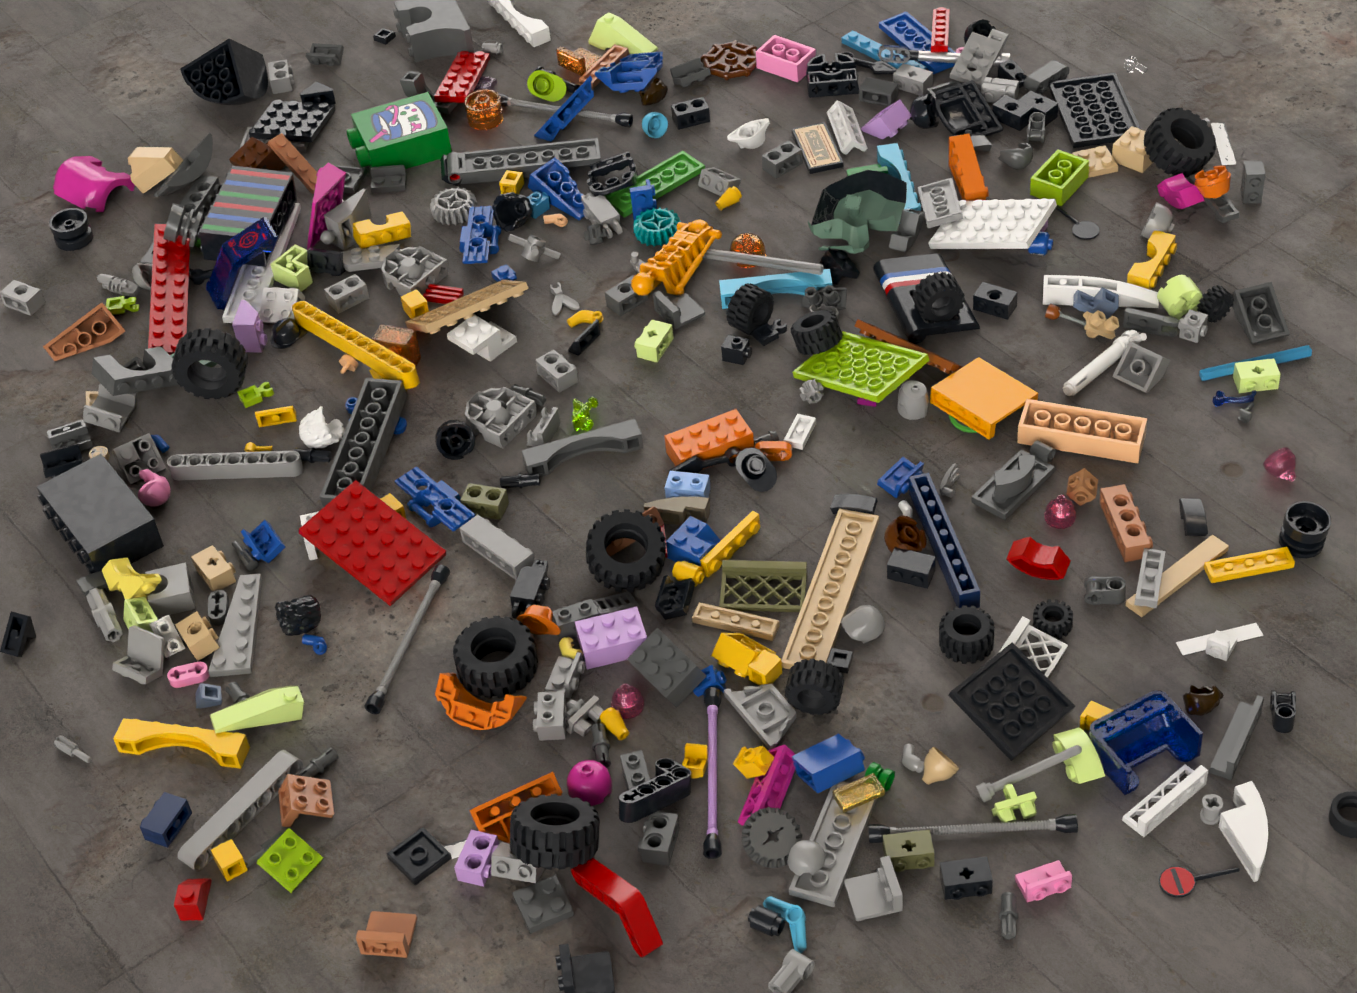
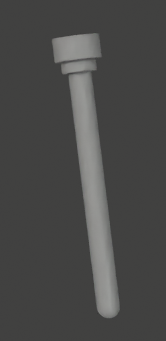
[976,745,1082,803]

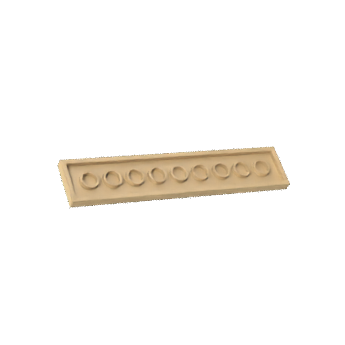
[781,508,879,669]

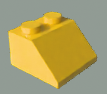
[711,633,776,678]

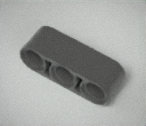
[1023,60,1070,95]

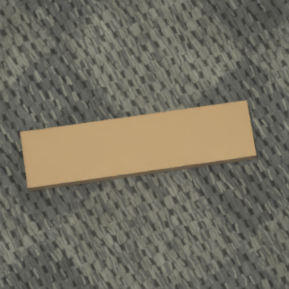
[692,602,780,641]

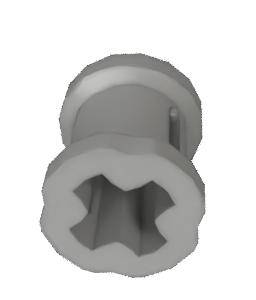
[1200,794,1223,825]

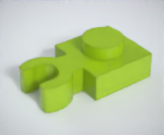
[237,382,274,408]

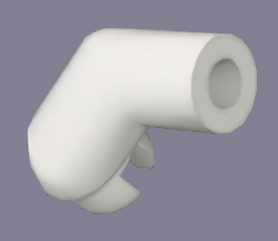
[898,500,913,518]

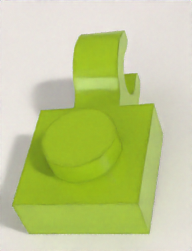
[106,296,139,315]

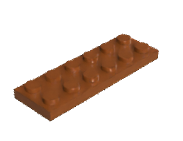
[855,319,963,374]

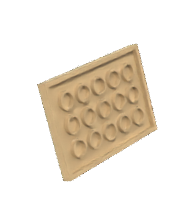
[405,280,528,334]

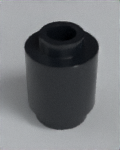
[748,905,786,936]

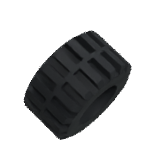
[912,272,965,323]
[726,283,774,336]
[790,310,843,355]
[939,605,995,664]
[785,659,844,715]

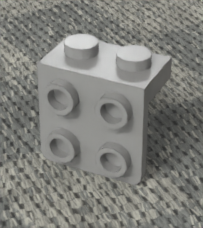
[112,625,165,684]

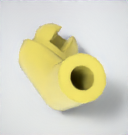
[559,637,583,659]

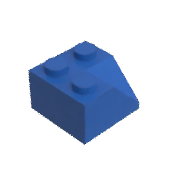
[666,516,721,566]

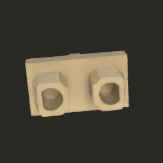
[1083,310,1119,339]

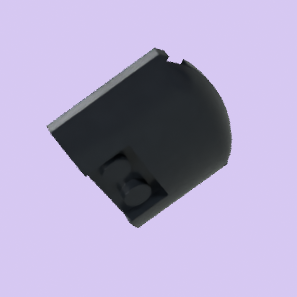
[935,80,1003,136]

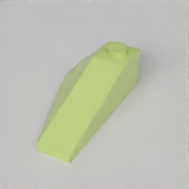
[588,12,658,54]
[210,686,304,733]

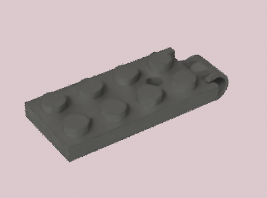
[971,440,1056,520]

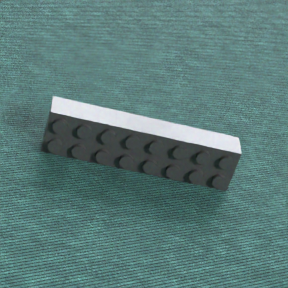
[320,378,407,507]

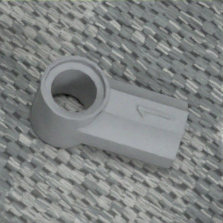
[768,949,815,993]

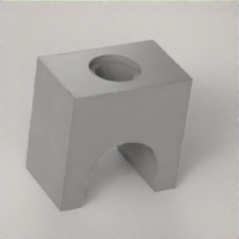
[145,562,195,618]

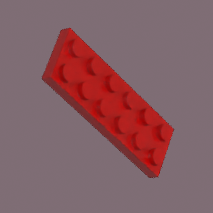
[434,51,490,103]

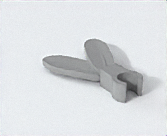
[550,282,580,315]

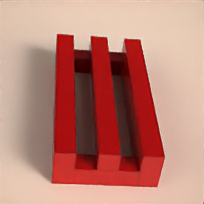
[423,284,464,304]

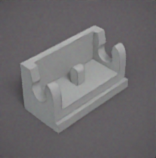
[527,407,560,447]

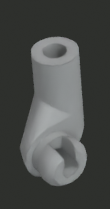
[902,744,924,773]

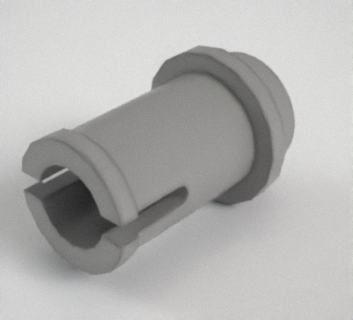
[482,42,503,55]

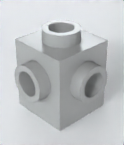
[1178,309,1208,343]

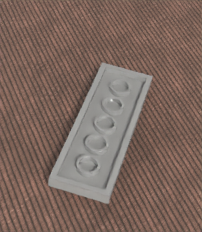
[789,781,878,907]

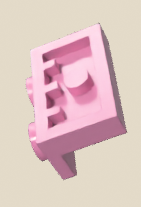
[1015,860,1072,903]

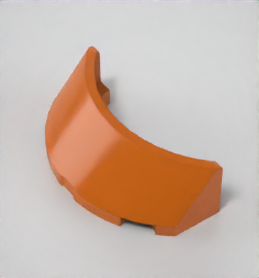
[435,672,527,730]

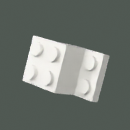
[447,314,517,362]

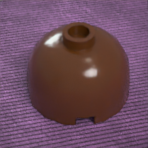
[884,515,927,553]

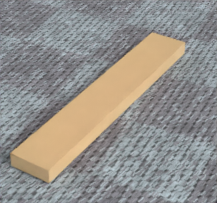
[1125,535,1229,617]

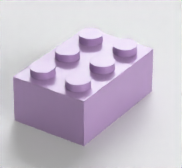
[575,606,647,670]

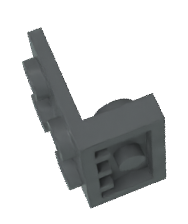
[653,291,705,330]

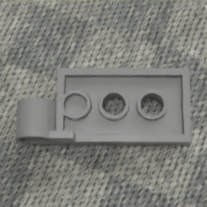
[950,29,1009,89]

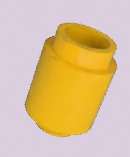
[672,561,705,587]

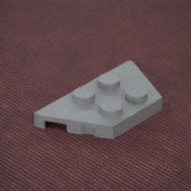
[341,244,400,272]
[724,684,797,750]

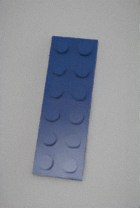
[879,12,956,74]

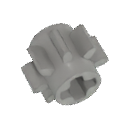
[799,379,824,404]

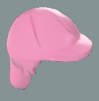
[138,469,170,507]

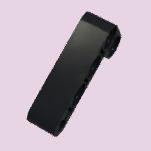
[619,758,691,823]

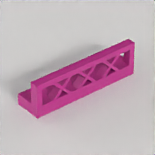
[738,744,795,826]

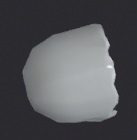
[132,263,152,290]
[841,605,885,644]

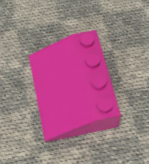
[307,162,346,249]

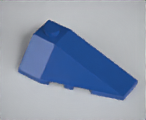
[528,157,585,221]

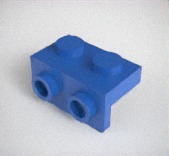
[630,179,657,220]
[877,457,924,498]
[241,520,286,563]

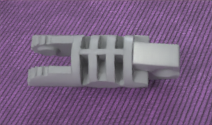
[97,274,141,297]

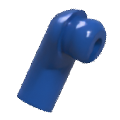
[151,434,170,453]

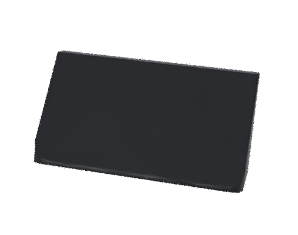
[568,319,601,356]

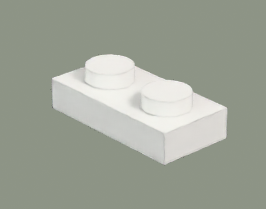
[784,414,816,450]

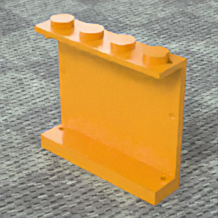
[930,357,1038,440]

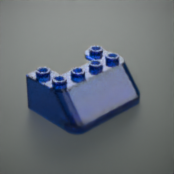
[1089,690,1203,795]

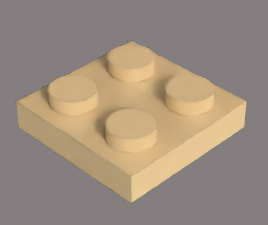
[1072,146,1118,178]

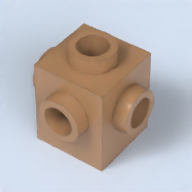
[1066,468,1098,506]

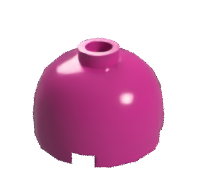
[567,760,612,806]

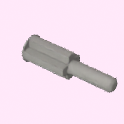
[54,735,92,763]

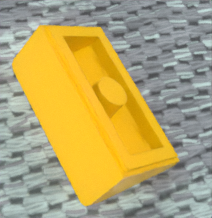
[255,406,297,427]

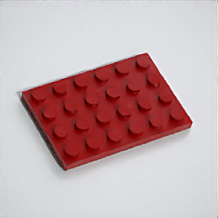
[299,480,446,606]

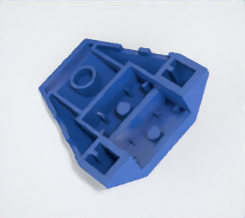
[595,51,663,93]

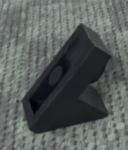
[0,611,36,657]

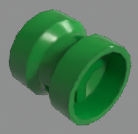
[864,762,895,792]

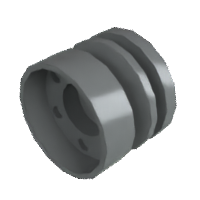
[163,203,203,248]

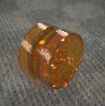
[464,89,504,130]

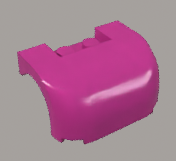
[53,156,135,212]

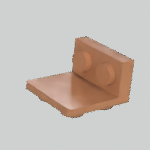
[278,774,334,827]
[356,911,417,958]

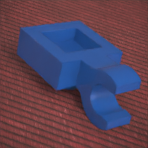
[491,264,517,282]

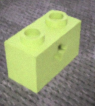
[635,320,674,363]
[1233,359,1281,393]
[123,597,158,633]

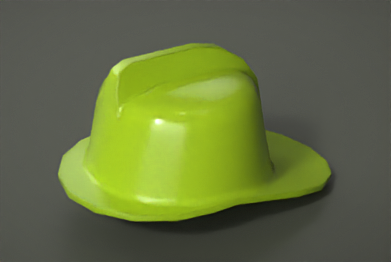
[527,70,566,102]

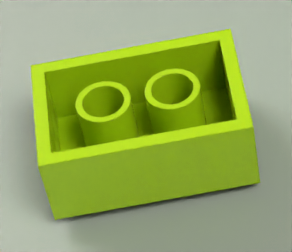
[1030,150,1089,206]

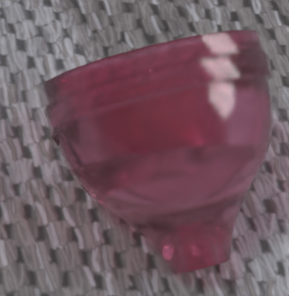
[1263,447,1296,482]
[1044,495,1076,529]
[611,683,645,719]

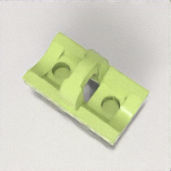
[992,784,1037,823]

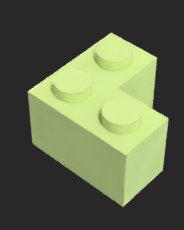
[270,244,313,292]

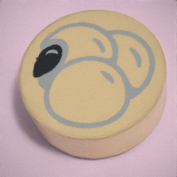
[89,446,110,460]

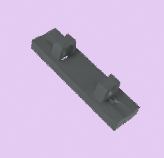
[1189,171,1240,223]

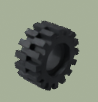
[1197,285,1234,323]
[1033,599,1073,639]

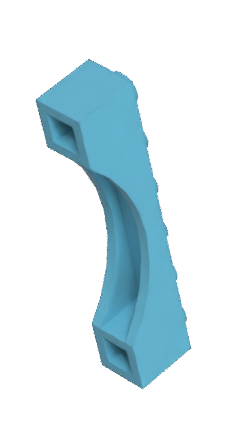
[877,143,921,224]
[719,269,832,309]

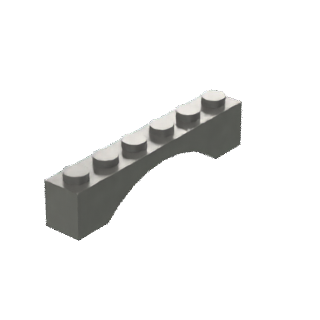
[521,419,643,477]

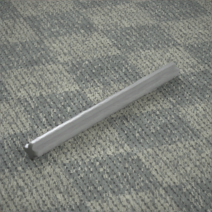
[703,249,824,275]

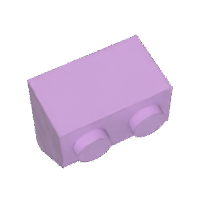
[861,99,911,139]
[232,300,267,353]

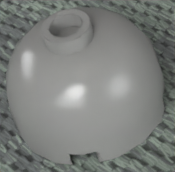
[1140,202,1175,239]

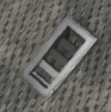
[593,591,639,616]

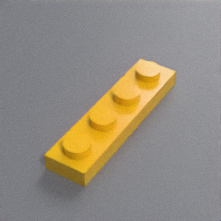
[700,511,760,578]
[1204,547,1295,583]

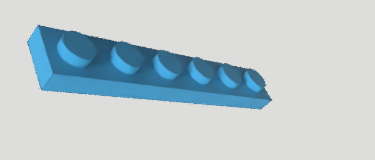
[841,30,926,70]

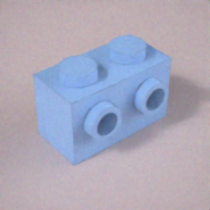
[665,471,711,498]

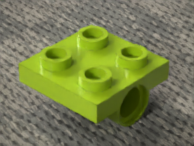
[257,828,323,893]

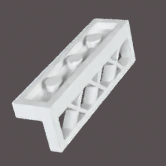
[827,100,868,155]
[1122,764,1208,837]

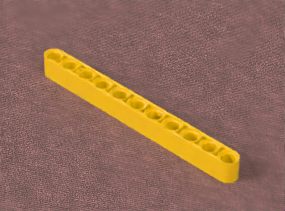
[292,301,420,389]

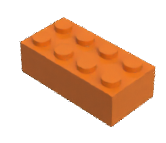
[664,409,754,470]

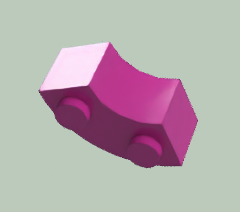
[1157,173,1205,209]

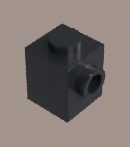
[721,335,752,365]

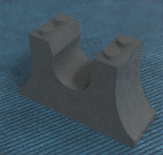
[393,0,474,63]

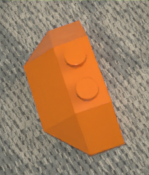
[469,772,563,843]

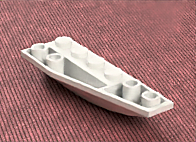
[1043,275,1159,308]

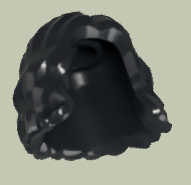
[492,192,533,232]
[275,595,321,636]

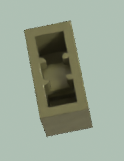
[883,829,934,872]

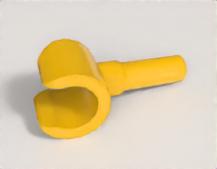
[244,442,272,452]

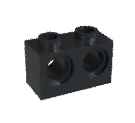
[671,97,710,130]

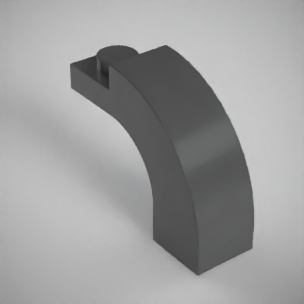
[400,71,458,114]

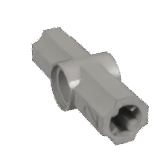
[86,588,123,642]

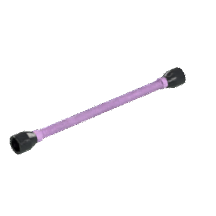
[703,687,722,859]

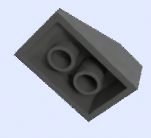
[1232,282,1290,344]

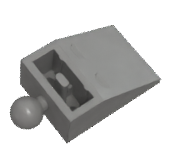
[320,188,372,251]

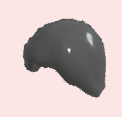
[998,143,1033,170]

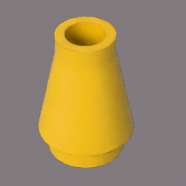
[715,186,742,211]
[599,707,630,741]

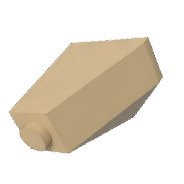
[128,147,183,193]

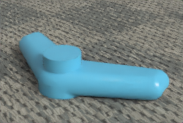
[763,896,807,953]

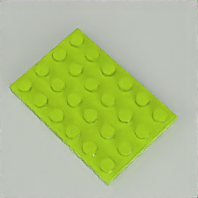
[792,331,930,403]

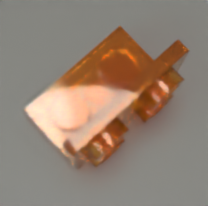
[556,46,601,76]

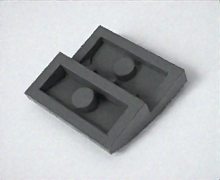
[47,419,93,451]

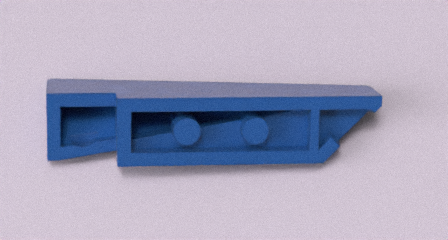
[534,76,594,142]

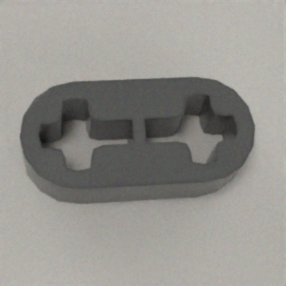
[207,590,229,626]

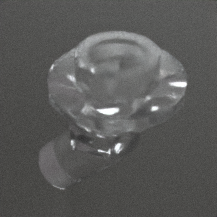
[1124,56,1148,74]

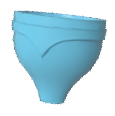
[642,112,668,138]

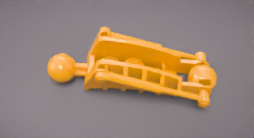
[631,219,722,296]

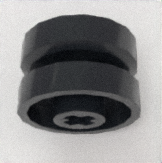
[49,208,94,251]

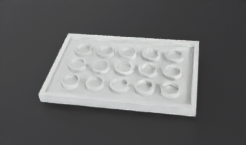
[928,198,1057,249]

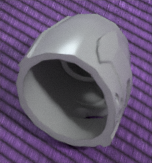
[897,381,929,420]

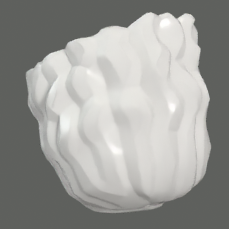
[299,406,344,449]

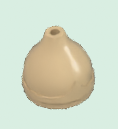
[922,747,959,785]

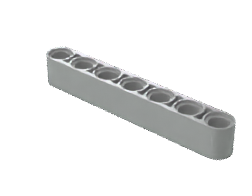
[167,451,304,481]
[178,750,303,871]

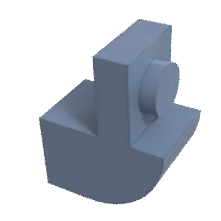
[1073,287,1119,319]

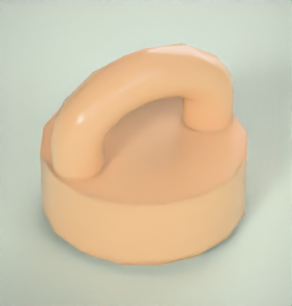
[339,354,358,374]

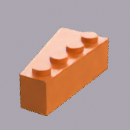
[948,134,989,201]

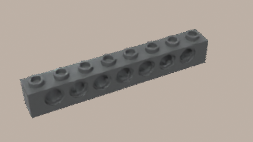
[140,175,221,264]

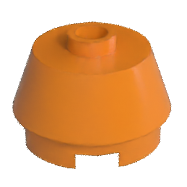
[1194,166,1231,198]

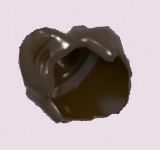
[639,78,668,106]
[1183,685,1224,716]

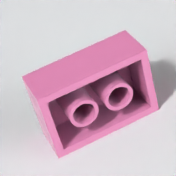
[756,35,816,82]

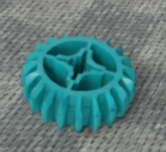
[633,207,681,247]

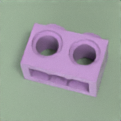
[454,830,499,887]

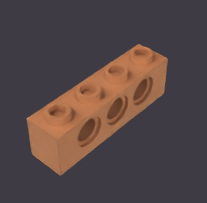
[1099,484,1153,562]

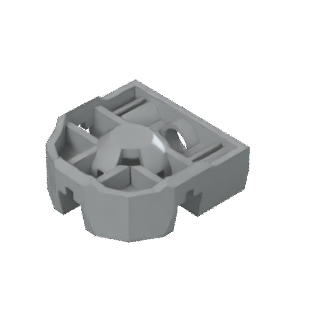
[381,246,449,296]
[465,387,536,449]

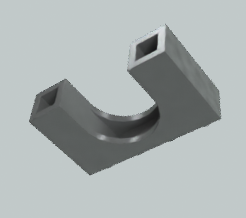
[91,346,179,396]

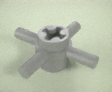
[508,234,561,262]

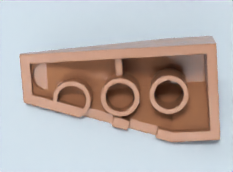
[43,303,125,361]

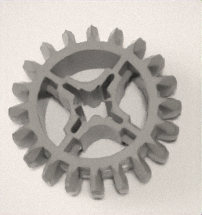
[430,187,478,226]

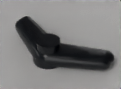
[189,267,226,285]

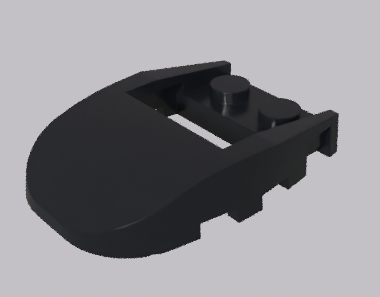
[587,151,638,197]

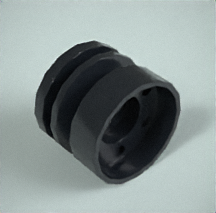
[1279,501,1331,559]

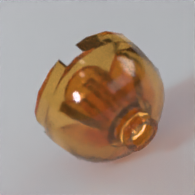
[730,233,766,268]

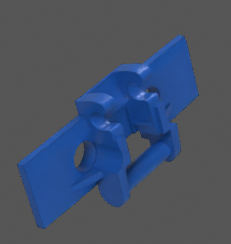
[459,206,501,264]
[395,466,475,531]

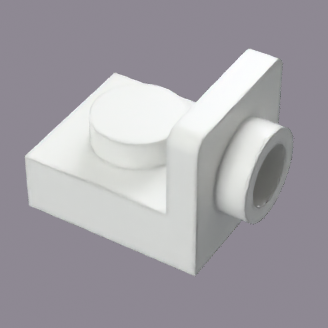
[1206,630,1237,661]

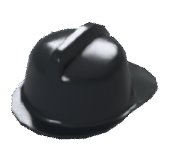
[270,318,309,349]
[735,447,777,492]

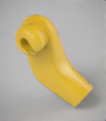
[567,310,604,328]

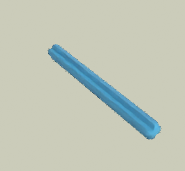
[1199,345,1312,381]

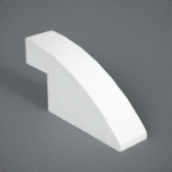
[1219,781,1268,882]

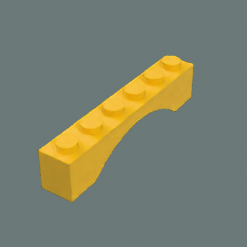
[113,718,250,769]

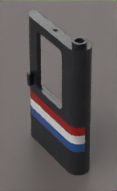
[873,253,980,344]

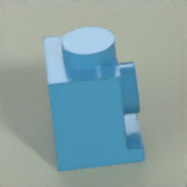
[527,191,550,219]

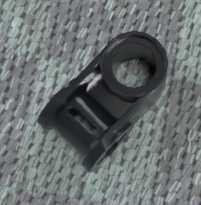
[1270,690,1296,733]

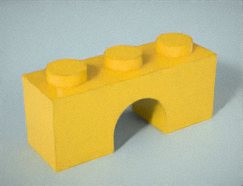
[353,211,411,249]

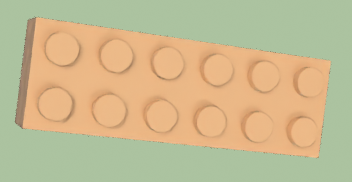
[1017,399,1147,463]

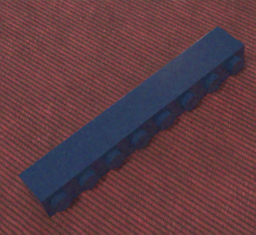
[909,473,980,608]

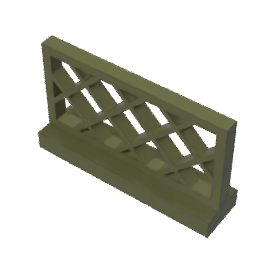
[719,560,808,612]

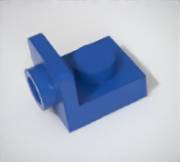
[693,665,727,697]

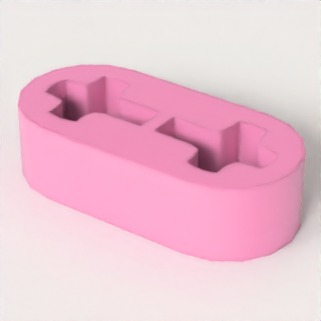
[167,661,210,688]

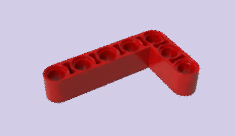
[571,858,663,958]

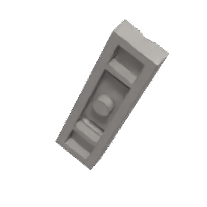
[1134,548,1165,609]

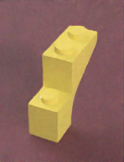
[102,558,162,600]

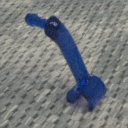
[1212,390,1257,406]

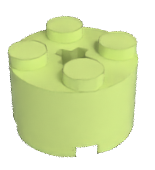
[1157,275,1203,320]

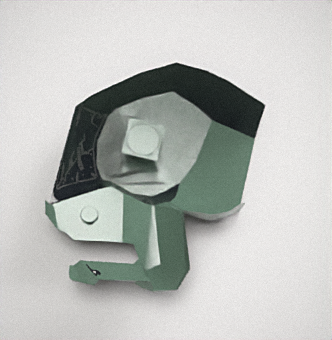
[808,170,907,254]

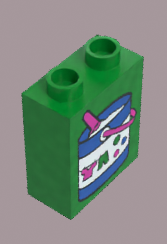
[346,92,452,169]

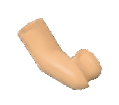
[543,213,568,227]

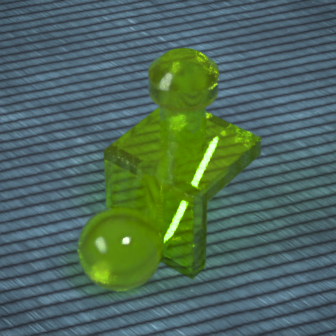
[572,397,598,431]

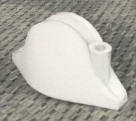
[727,118,770,149]

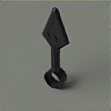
[842,52,897,74]
[669,447,741,473]

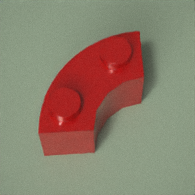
[1006,537,1071,580]

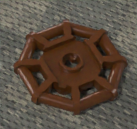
[701,40,757,81]

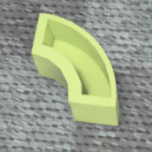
[1053,727,1105,784]

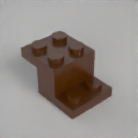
[229,137,286,171]

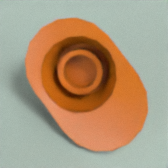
[516,605,561,635]

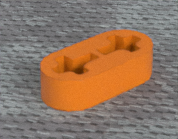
[755,441,792,461]

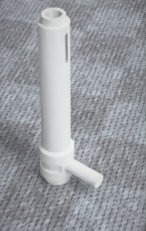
[1063,330,1147,396]

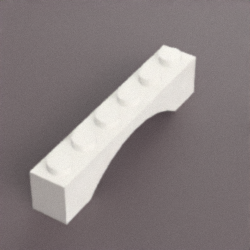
[488,0,551,47]

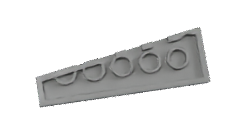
[208,574,262,677]

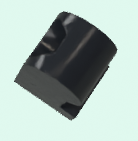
[997,59,1027,88]

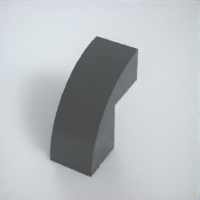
[889,208,925,252]
[994,455,1035,500]

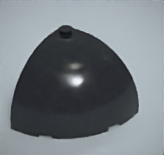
[180,39,268,105]

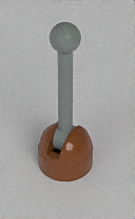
[1045,303,1086,327]

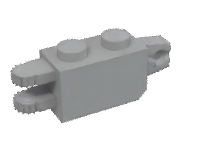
[581,193,623,238]

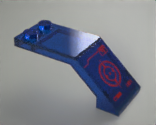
[206,217,278,310]

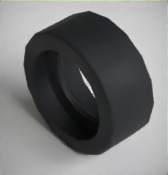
[1329,791,1357,838]

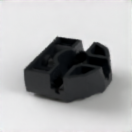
[806,53,859,98]

